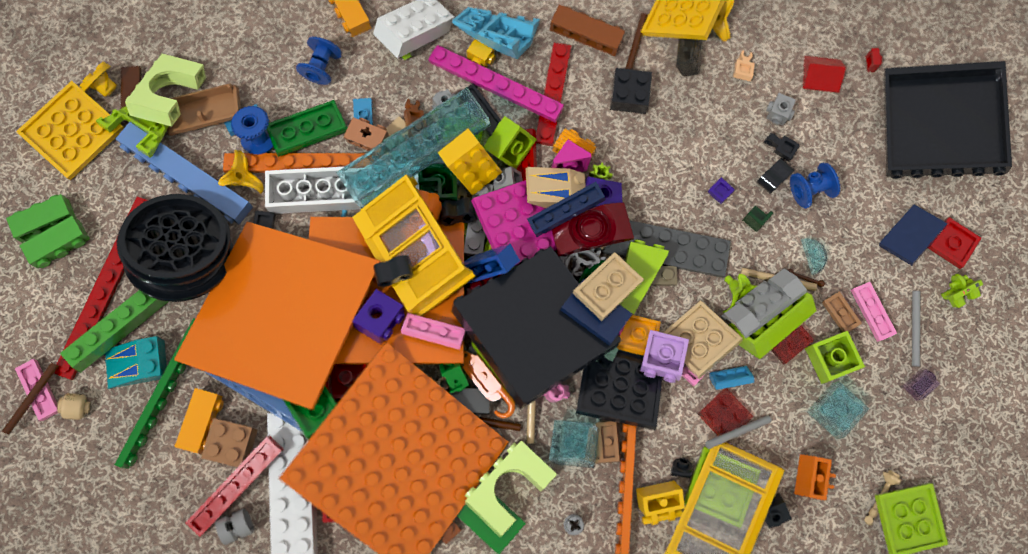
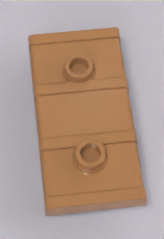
[167,83,241,136]

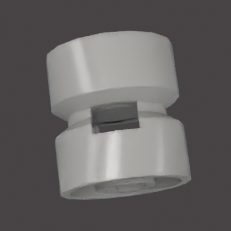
[215,508,254,545]

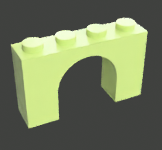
[125,54,206,127]
[465,441,557,537]

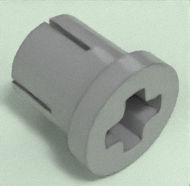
[564,514,584,535]

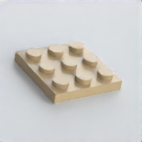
[663,300,743,379]

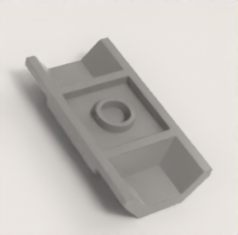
[721,268,807,338]

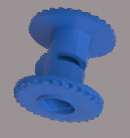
[296,36,342,85]
[231,106,274,155]
[790,162,841,208]

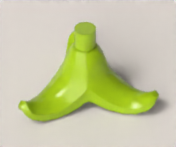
[723,274,757,313]

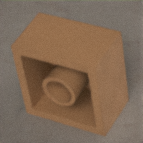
[201,418,258,467]

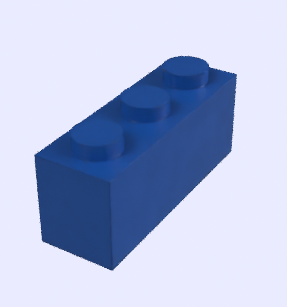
[463,243,520,284]

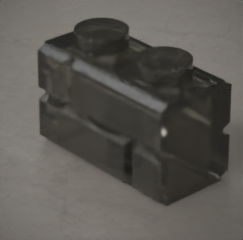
[676,38,703,77]

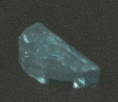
[801,238,827,275]

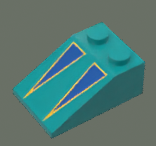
[105,336,167,389]

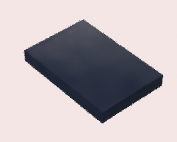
[879,204,948,266]
[560,279,632,346]

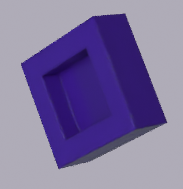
[708,177,735,204]

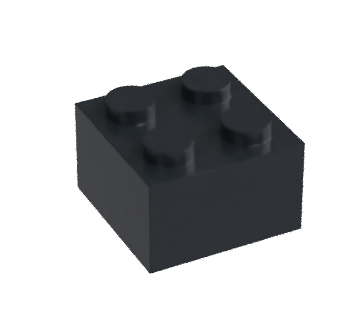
[610,68,652,114]

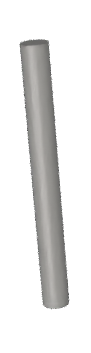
[912,291,920,367]
[706,415,771,449]

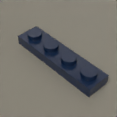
[527,182,606,237]

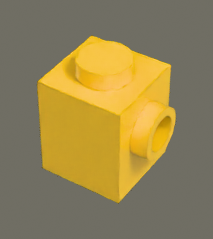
[466,39,496,68]

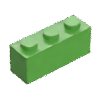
[6,194,77,243]
[19,216,90,269]

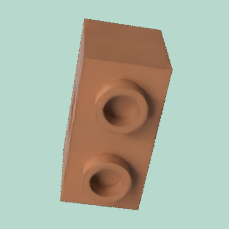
[344,117,389,156]

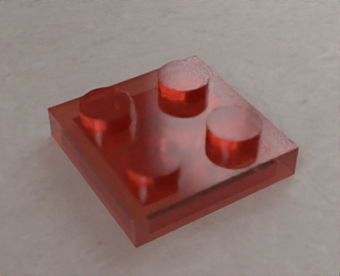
[698,388,753,443]

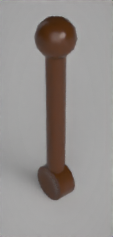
[788,269,825,287]

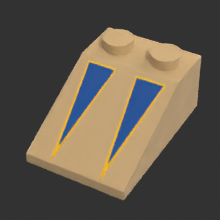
[526,167,586,208]

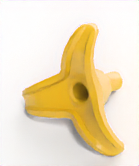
[712,0,735,41]
[218,150,264,193]

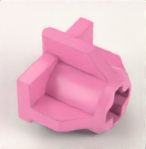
[543,384,570,403]

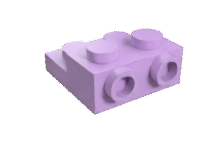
[640,330,689,383]

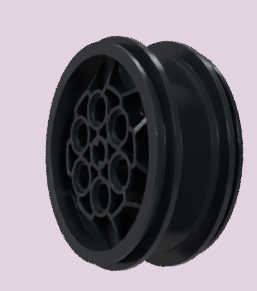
[117,194,233,302]

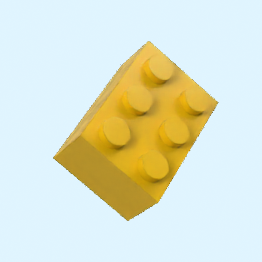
[437,128,502,195]

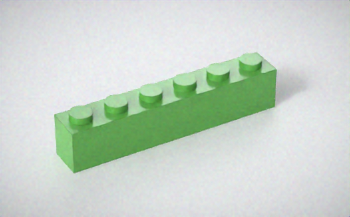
[60,290,168,373]

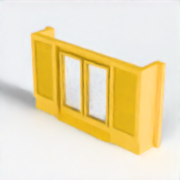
[352,175,476,317]

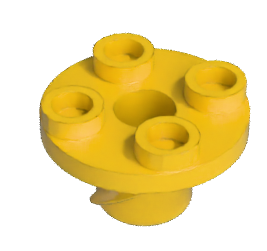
[79,61,117,97]

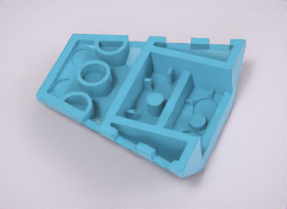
[452,7,540,59]

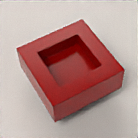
[866,48,882,72]

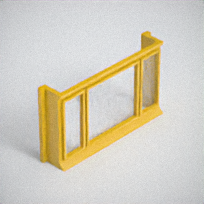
[664,442,785,554]

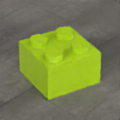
[484,116,537,169]
[805,331,865,384]

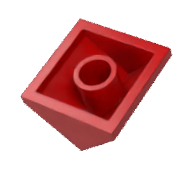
[803,55,846,93]

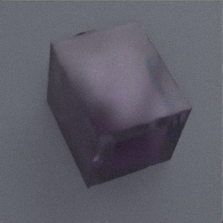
[902,369,940,401]

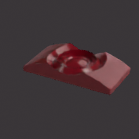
[551,202,634,257]

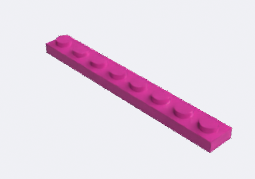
[428,45,564,123]

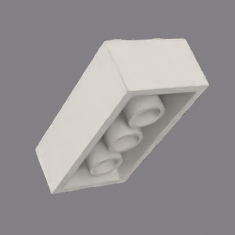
[373,0,454,59]

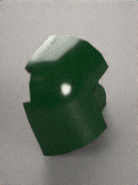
[418,164,457,202]

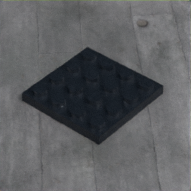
[575,350,663,430]

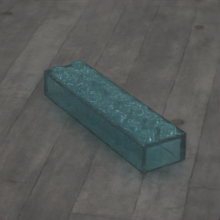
[336,87,491,209]

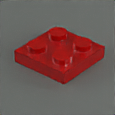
[928,217,981,269]

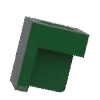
[742,205,773,232]

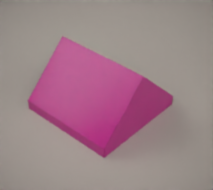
[551,139,592,172]

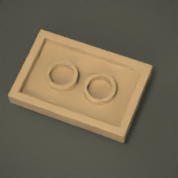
[573,252,644,321]

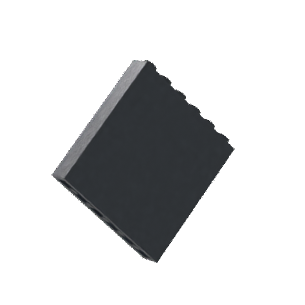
[883,61,1012,179]
[451,247,622,409]

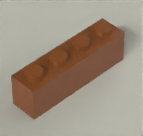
[550,5,625,57]

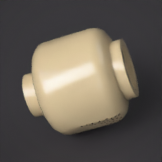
[57,393,91,420]

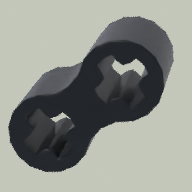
[757,158,795,194]
[439,197,476,226]
[373,255,414,287]

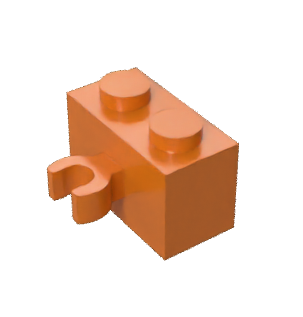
[794,454,836,501]

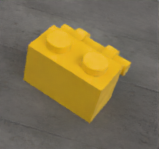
[636,481,685,525]

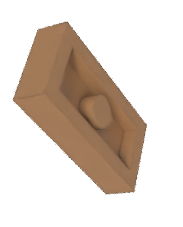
[821,291,862,333]

